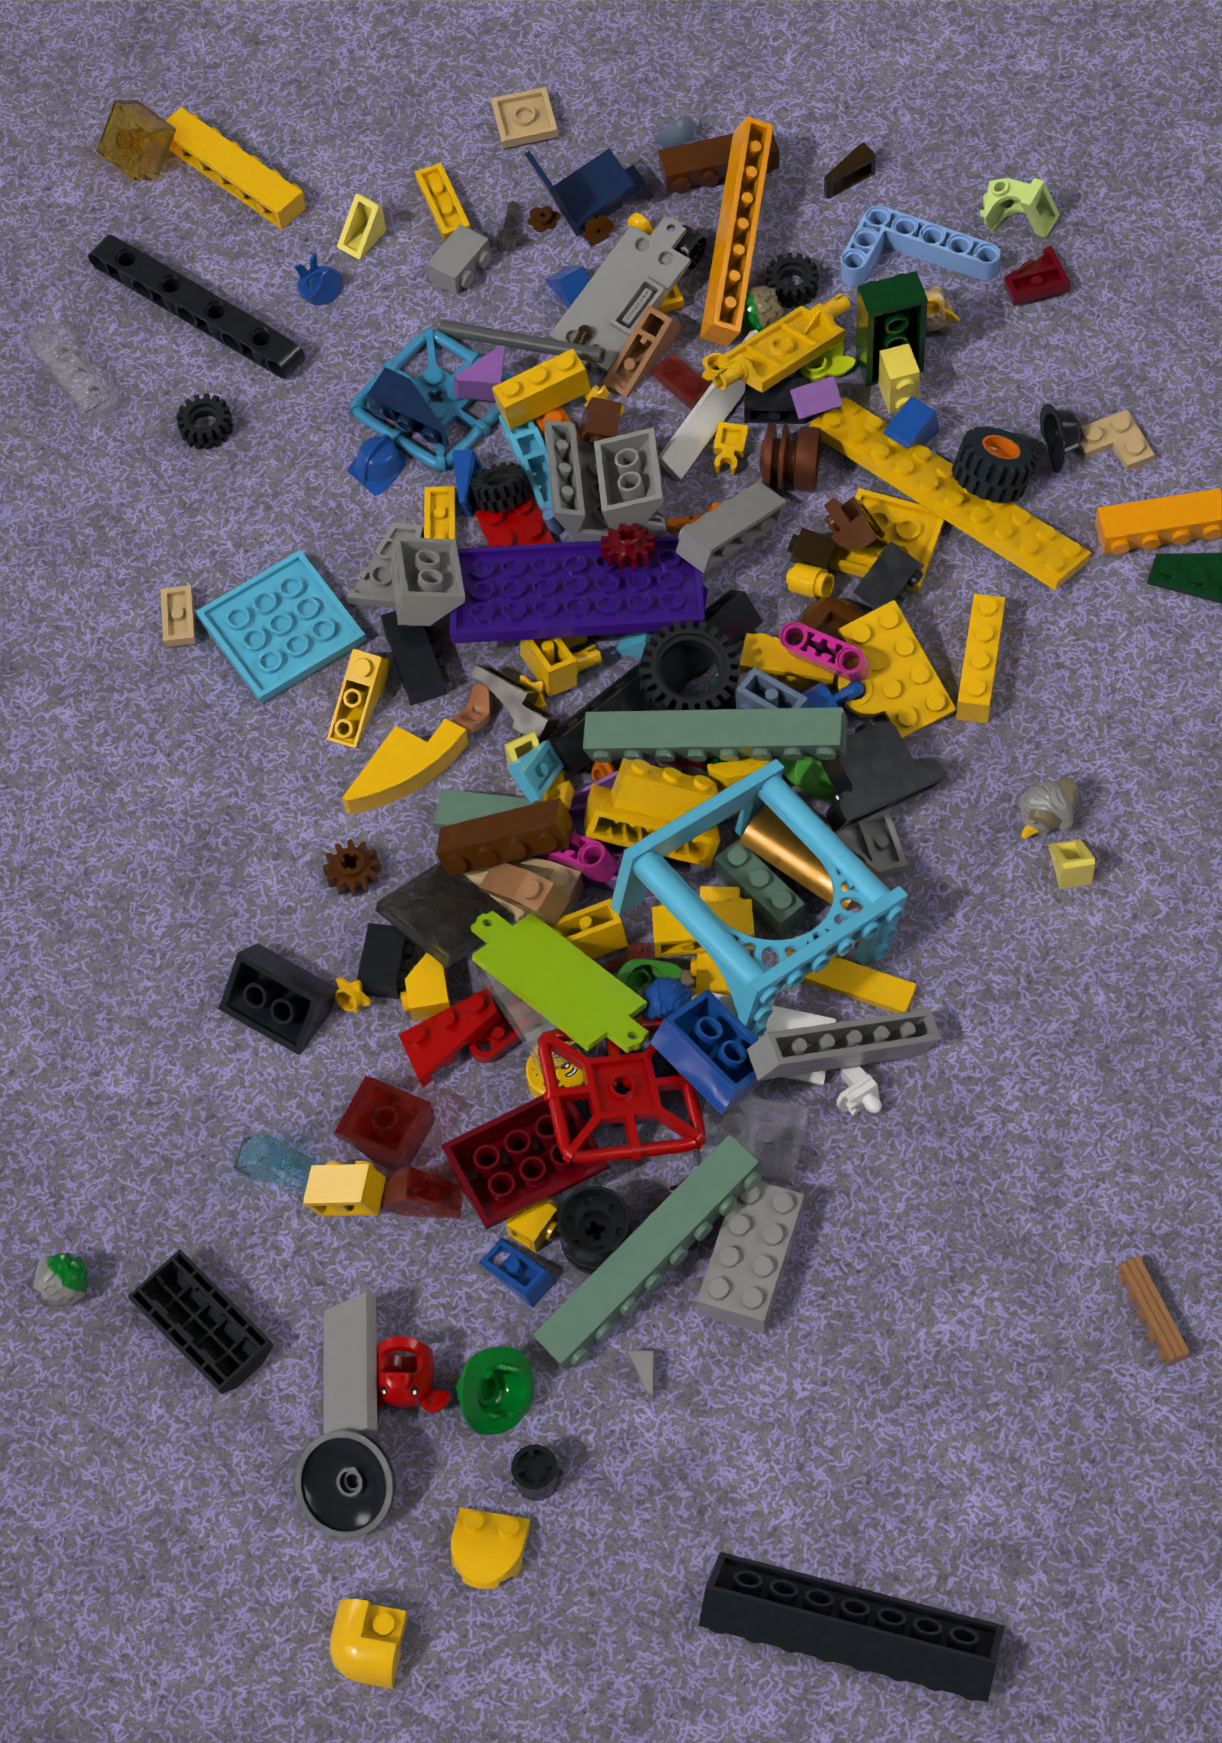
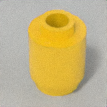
[786,562,834,599]

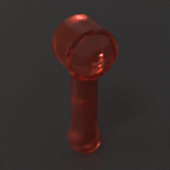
[600,942,652,974]

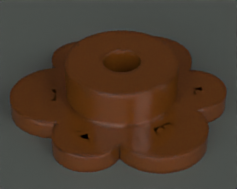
[527,206,561,232]
[583,214,614,247]

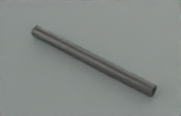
[439,320,606,364]

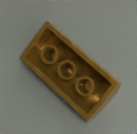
[739,805,882,911]

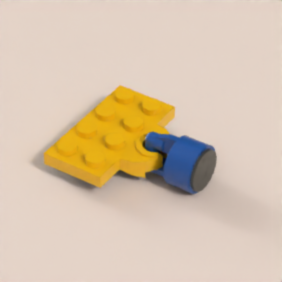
[800,600,956,739]

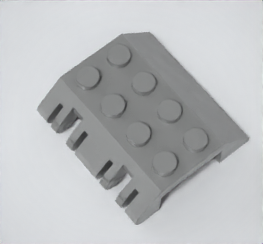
[544,419,667,542]

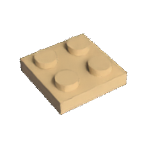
[491,87,558,149]

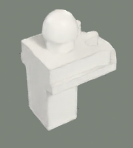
[837,1065,882,1116]

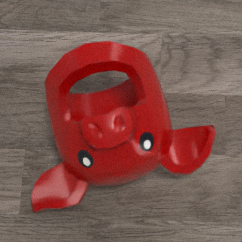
[377,1336,452,1414]

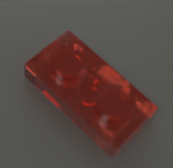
[650,353,710,410]

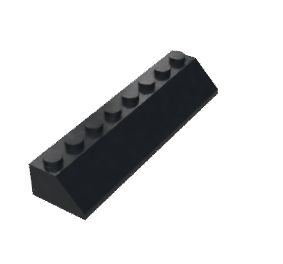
[698,1552,1005,1703]

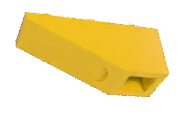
[326,649,392,748]

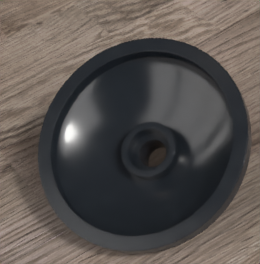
[294,1429,396,1539]

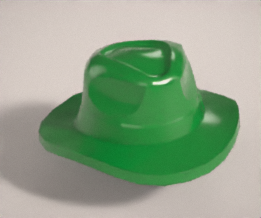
[455,1346,534,1435]

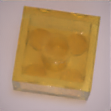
[96,100,176,181]

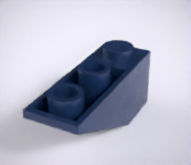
[366,367,449,447]

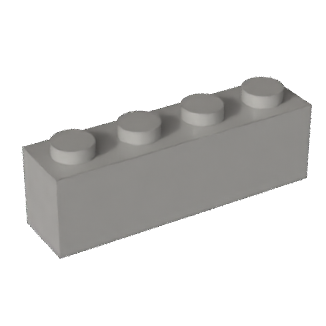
[676,481,787,573]

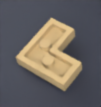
[1079,409,1155,471]

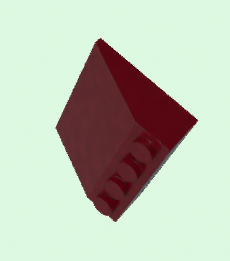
[441,1085,610,1230]

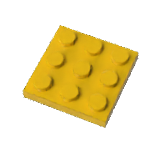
[830,488,946,593]

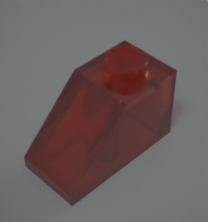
[380,1166,462,1219]

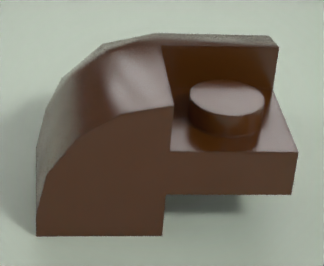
[824,496,888,555]
[793,596,868,659]

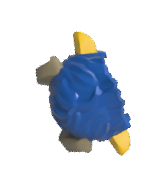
[634,970,698,1021]

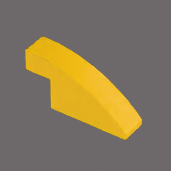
[342,718,469,814]

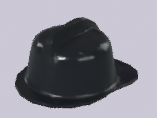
[1040,404,1084,473]

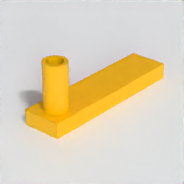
[786,934,917,1014]

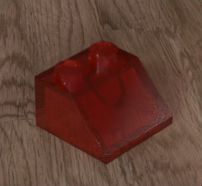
[339,1077,436,1176]

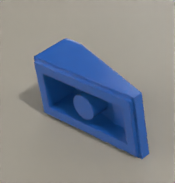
[452,450,483,517]
[479,1238,555,1308]

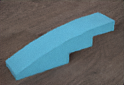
[498,415,552,511]

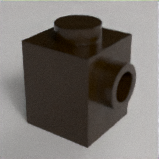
[787,527,836,570]

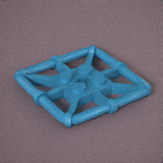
[349,327,512,472]

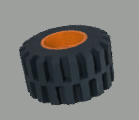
[952,426,1037,503]

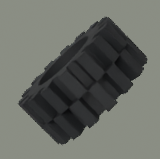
[765,252,819,308]
[176,393,233,450]
[471,462,530,513]

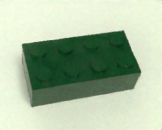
[856,271,928,387]

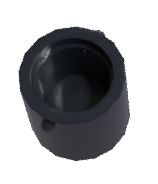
[511,1444,563,1501]

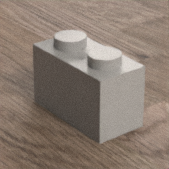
[426,224,491,295]

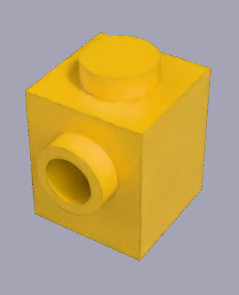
[505,1198,558,1252]

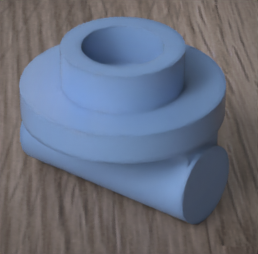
[542,504,563,536]

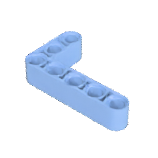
[840,205,1001,287]

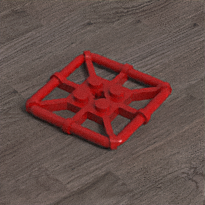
[537,1019,706,1164]

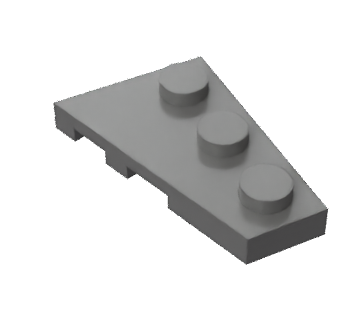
[346,523,424,608]

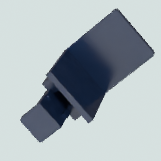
[525,148,654,237]

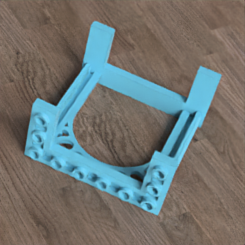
[611,759,908,1039]

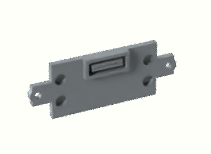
[549,216,691,373]

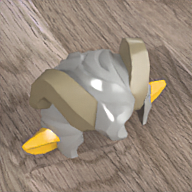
[1018,777,1079,839]

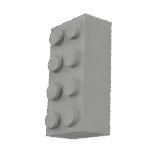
[696,1182,805,1334]

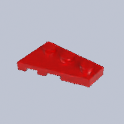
[398,988,502,1088]

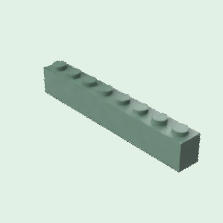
[583,707,847,763]
[533,1134,764,1370]

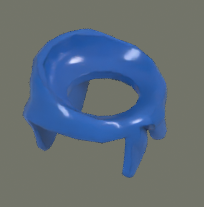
[294,253,343,305]

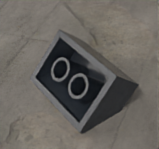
[218,943,339,1055]

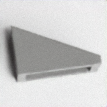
[627,1351,655,1400]

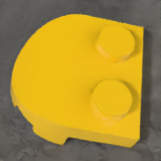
[451,1507,530,1590]

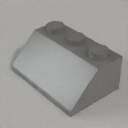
[594,427,664,530]
[390,537,465,626]

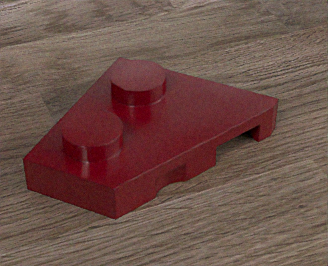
[1004,246,1070,306]

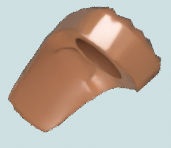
[451,683,493,735]

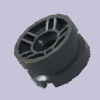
[674,225,708,272]

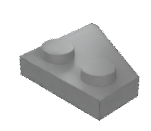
[828,809,908,877]

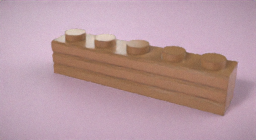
[1117,1256,1190,1367]

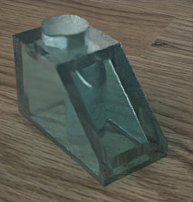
[233,1133,319,1193]

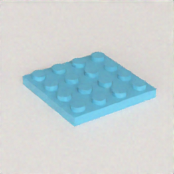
[195,550,367,704]

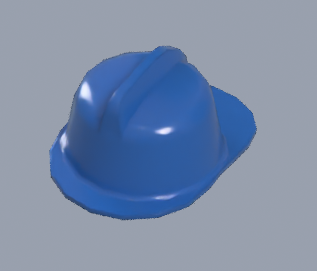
[347,434,406,496]

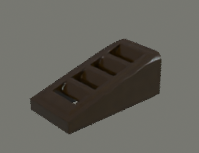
[824,142,876,199]

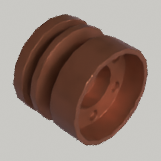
[760,424,821,492]

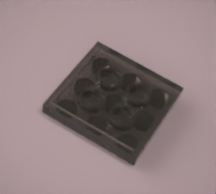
[375,862,515,968]

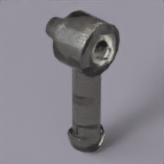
[495,201,525,252]

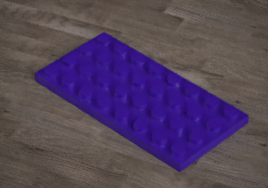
[450,536,705,644]

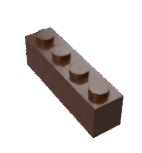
[658,131,779,194]
[436,797,573,877]

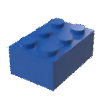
[650,989,766,1115]

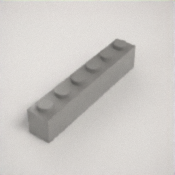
[747,1009,942,1081]

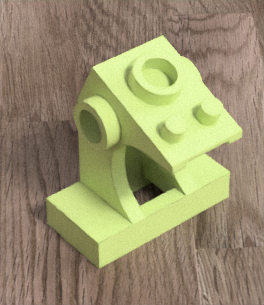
[980,178,1060,238]

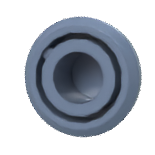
[656,116,694,149]

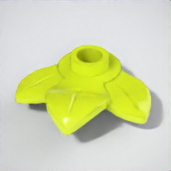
[800,341,856,381]

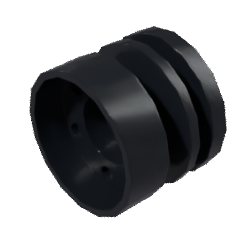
[557,1186,632,1275]

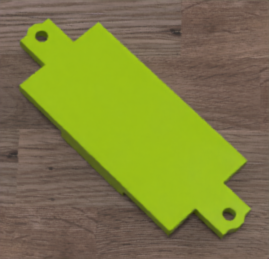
[471,910,649,1054]

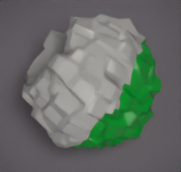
[33,1253,89,1308]

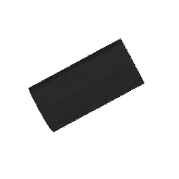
[128,1249,273,1394]

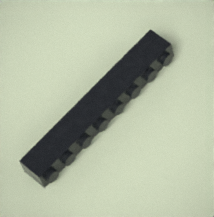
[542,590,763,774]

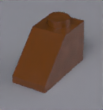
[581,397,622,447]

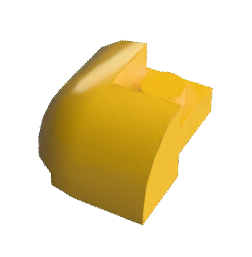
[329,1599,408,1689]

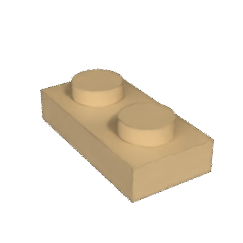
[160,585,196,647]

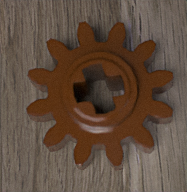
[323,839,382,897]

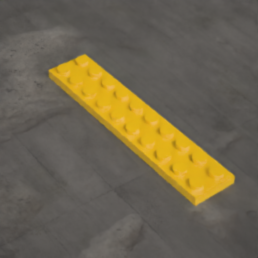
[809,396,1091,590]

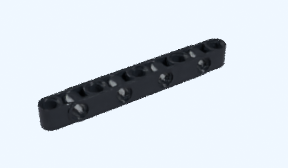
[88,234,305,379]

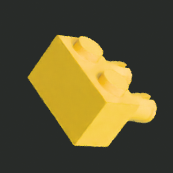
[520,636,602,697]

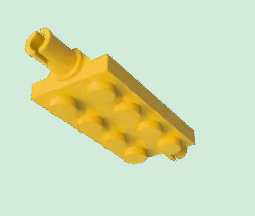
[712,294,851,393]

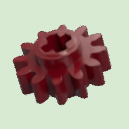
[601,523,655,571]

